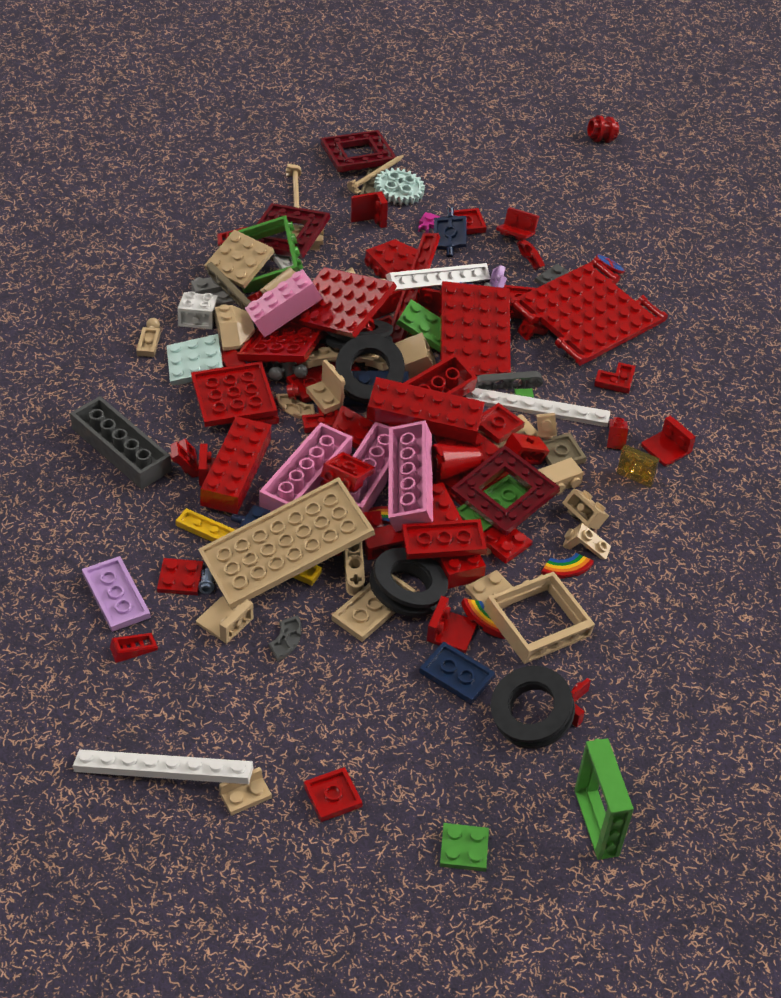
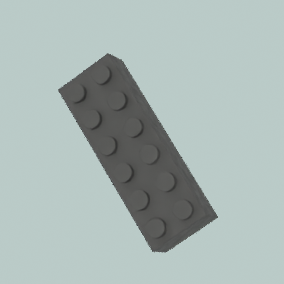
[70,396,172,490]

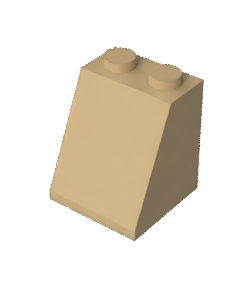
[385,333,436,379]

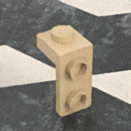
[536,413,557,439]
[563,523,611,560]

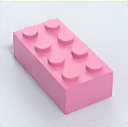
[245,269,323,338]

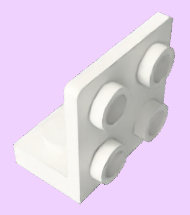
[178,291,218,329]

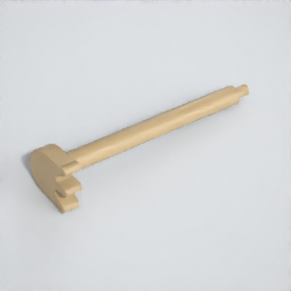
[347,155,404,194]
[286,164,302,208]

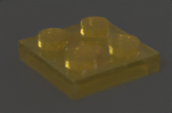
[617,444,659,488]

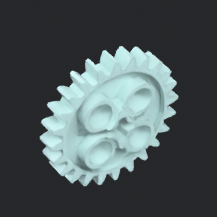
[374,168,425,206]

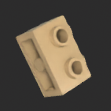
[562,488,609,530]

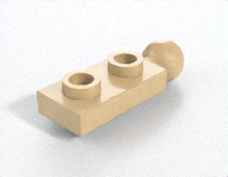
[136,318,161,357]

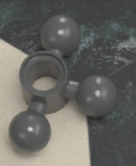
[269,361,308,381]

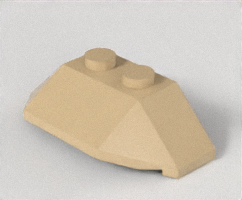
[214,304,255,351]

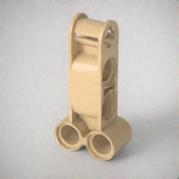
[343,542,365,596]

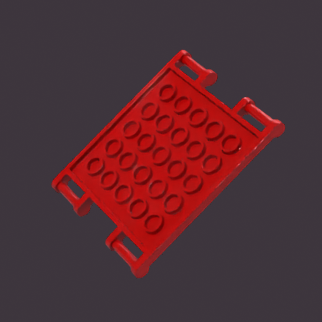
[510,258,668,366]

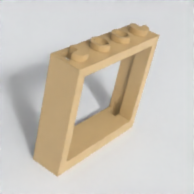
[484,571,595,664]

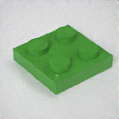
[440,823,489,872]

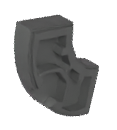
[268,615,301,661]

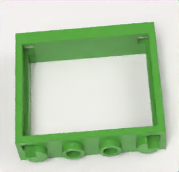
[229,215,303,293]
[574,738,634,860]

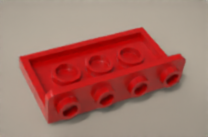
[364,239,415,292]

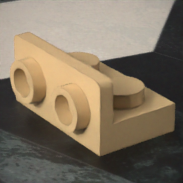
[219,767,272,816]

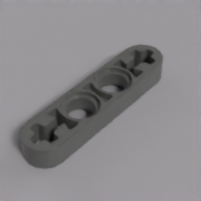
[475,371,543,390]

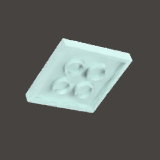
[167,334,223,385]

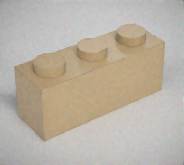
[522,457,583,494]

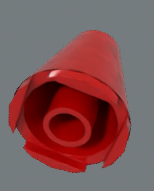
[432,443,484,481]

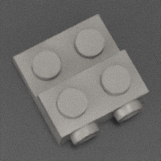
[191,277,234,307]

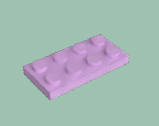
[82,556,151,632]

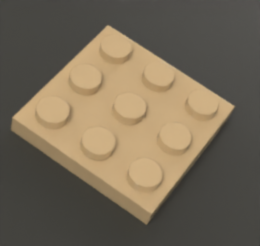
[204,230,275,289]

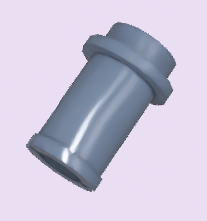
[198,568,215,594]

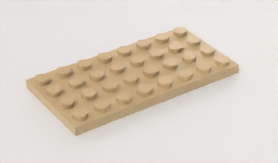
[198,477,375,609]

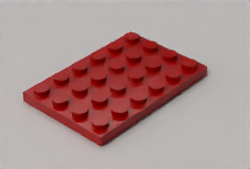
[289,267,397,338]
[440,281,511,376]

